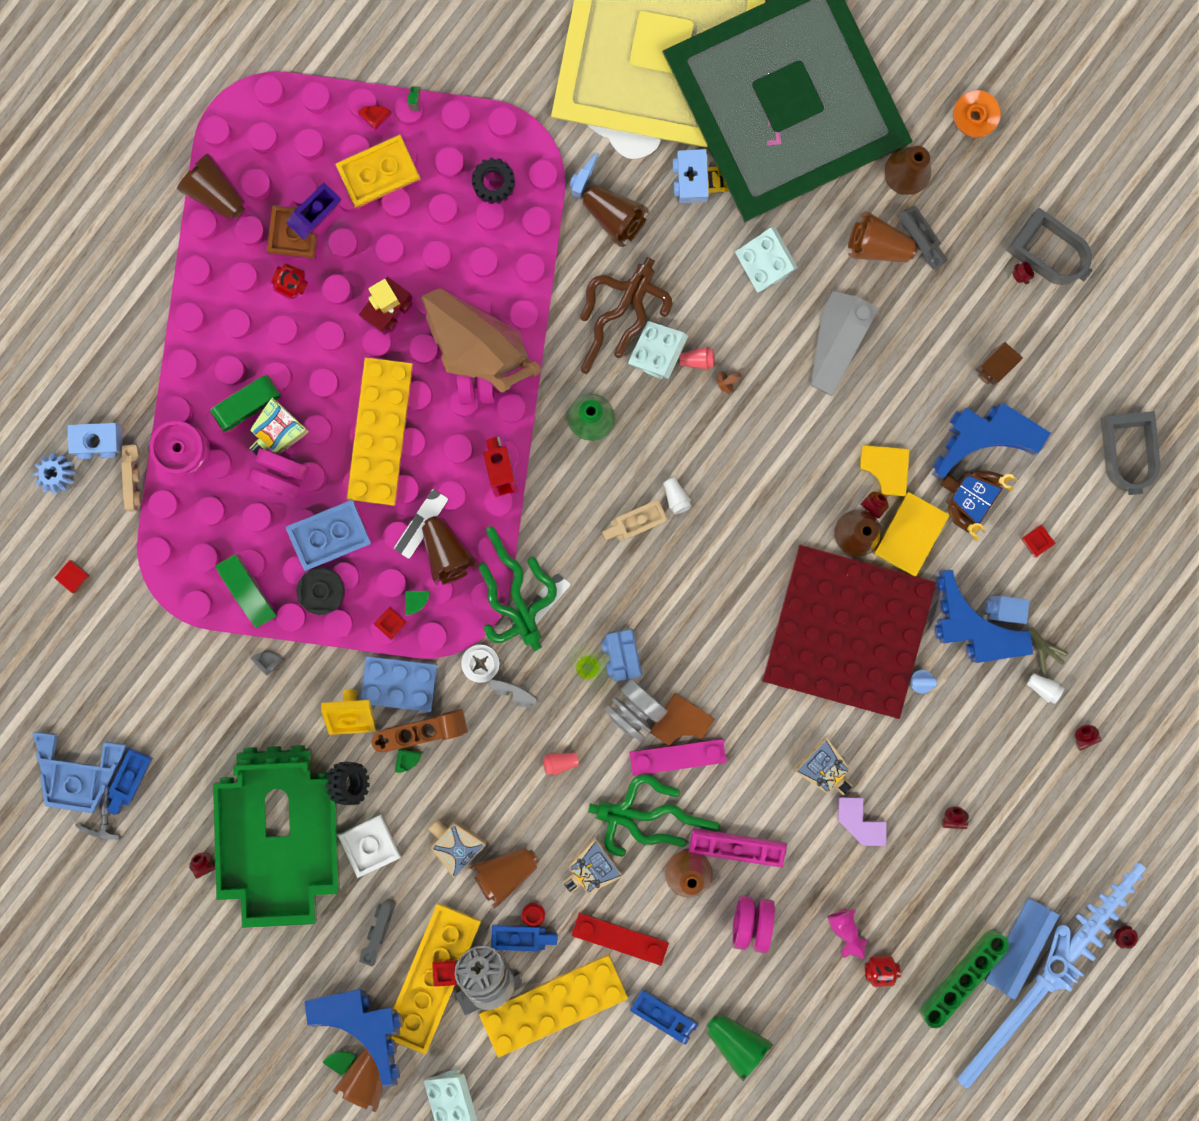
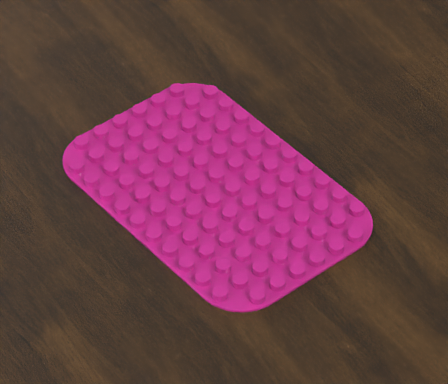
[137,71,566,659]

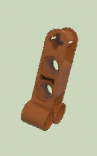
[371,709,468,752]

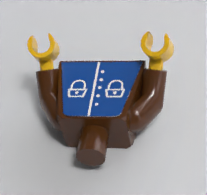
[940,470,1018,541]

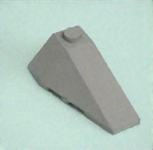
[811,291,879,396]

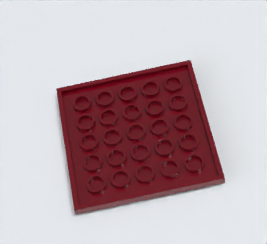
[762,545,937,719]

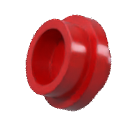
[522,903,545,926]

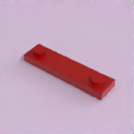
[571,912,669,966]

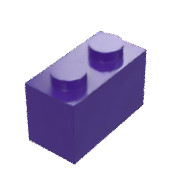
[286,183,342,240]

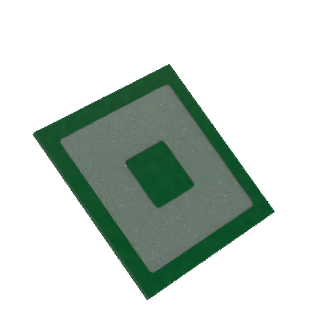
[662,0,913,223]

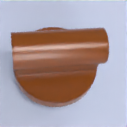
[717,371,742,394]

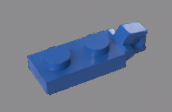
[107,748,153,815]
[491,924,558,952]

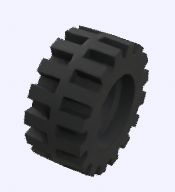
[472,158,515,204]
[326,762,370,805]

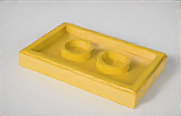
[336,135,421,209]
[873,492,949,576]

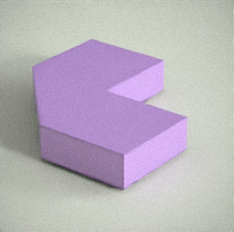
[838,797,886,846]

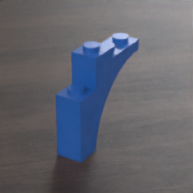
[931,403,1051,480]
[934,570,1033,663]
[304,989,402,1087]

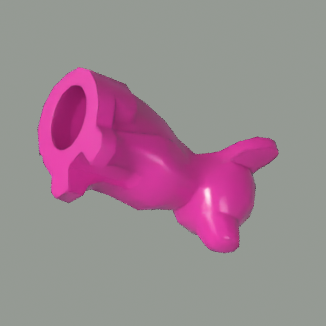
[827,909,867,959]

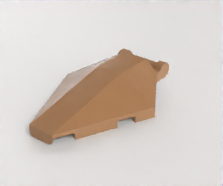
[421,288,541,392]

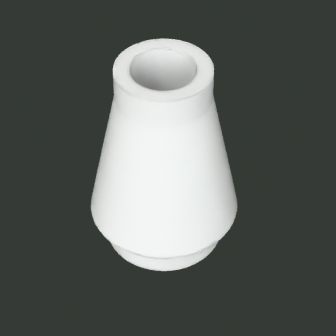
[663,478,692,515]
[1026,673,1065,704]

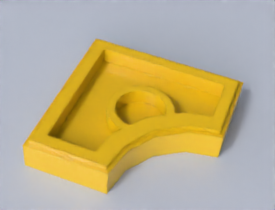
[859,445,910,497]

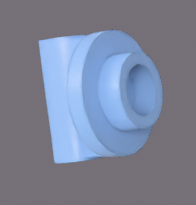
[910,670,937,694]

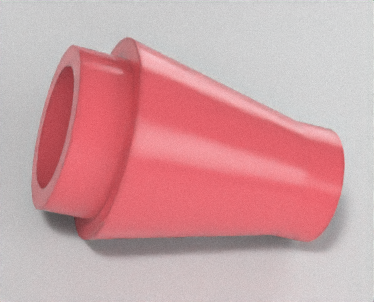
[680,346,714,370]
[543,752,579,776]

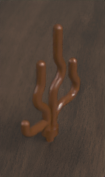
[580,257,673,374]

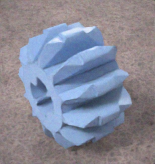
[32,453,76,494]

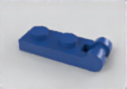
[630,988,699,1045]

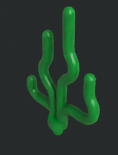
[478,526,557,651]
[588,774,720,857]

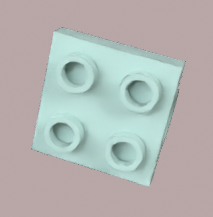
[735,227,798,293]
[628,321,688,379]
[423,1070,477,1121]

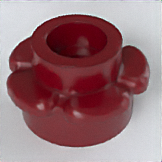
[1012,262,1034,285]
[1114,925,1138,949]

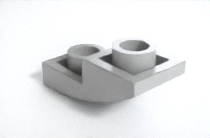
[490,679,537,708]

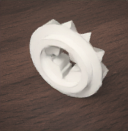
[461,645,499,683]

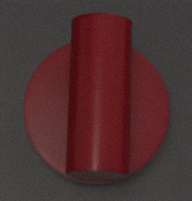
[860,492,889,519]
[1075,725,1102,751]
[942,807,969,829]
[189,852,215,879]

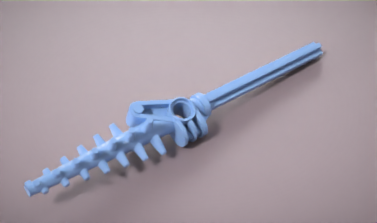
[957,863,1146,1089]

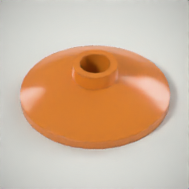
[953,90,1001,138]

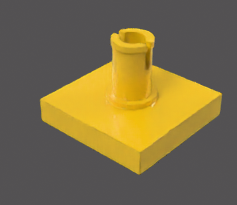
[321,689,376,735]

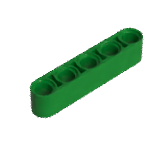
[920,930,1009,1029]

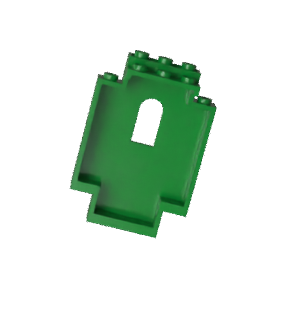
[213,745,340,928]

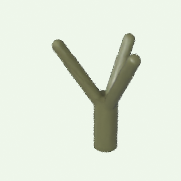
[1028,627,1068,678]

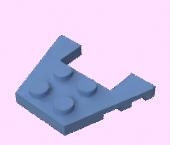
[33,732,128,813]

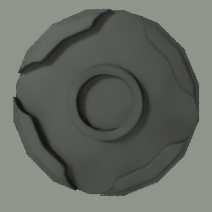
[296,567,345,615]

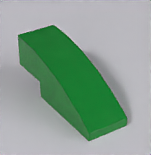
[215,554,277,628]

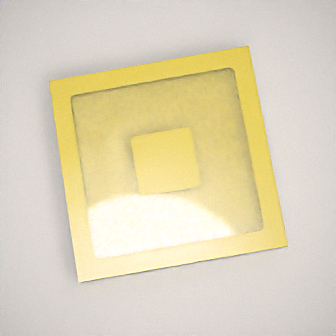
[551,0,766,149]

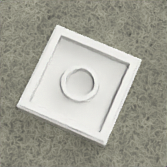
[338,814,401,878]

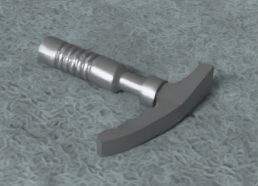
[75,786,121,840]

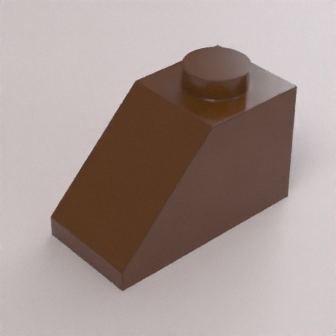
[975,342,1023,385]

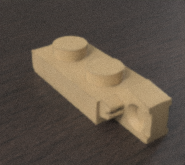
[121,445,141,512]
[602,499,668,541]

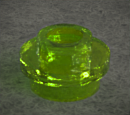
[576,656,600,679]

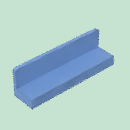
[985,898,1060,1000]

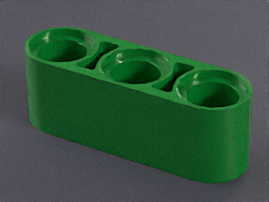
[210,375,282,432]

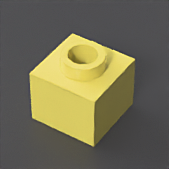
[368,279,400,313]

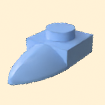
[569,152,599,199]

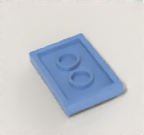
[285,499,372,571]
[361,656,438,712]

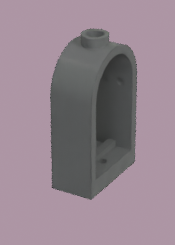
[1006,208,1092,285]
[1100,411,1160,495]

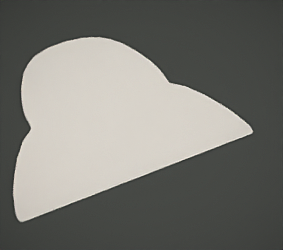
[588,125,661,159]

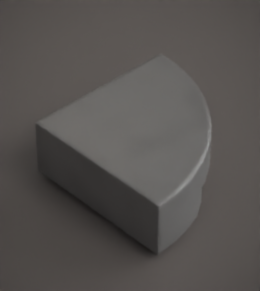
[250,652,285,676]

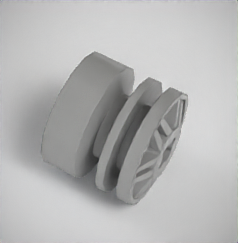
[604,679,668,742]
[455,946,515,1010]

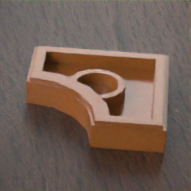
[267,205,318,259]
[650,693,715,745]

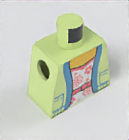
[249,398,309,455]

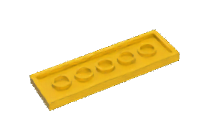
[347,358,413,506]
[391,902,481,1055]
[479,954,628,1058]

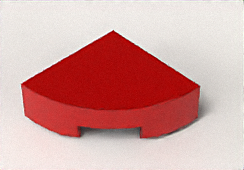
[358,106,392,130]

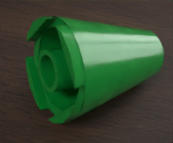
[568,394,615,441]
[706,1014,774,1081]

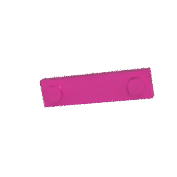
[629,739,727,776]
[689,828,787,868]

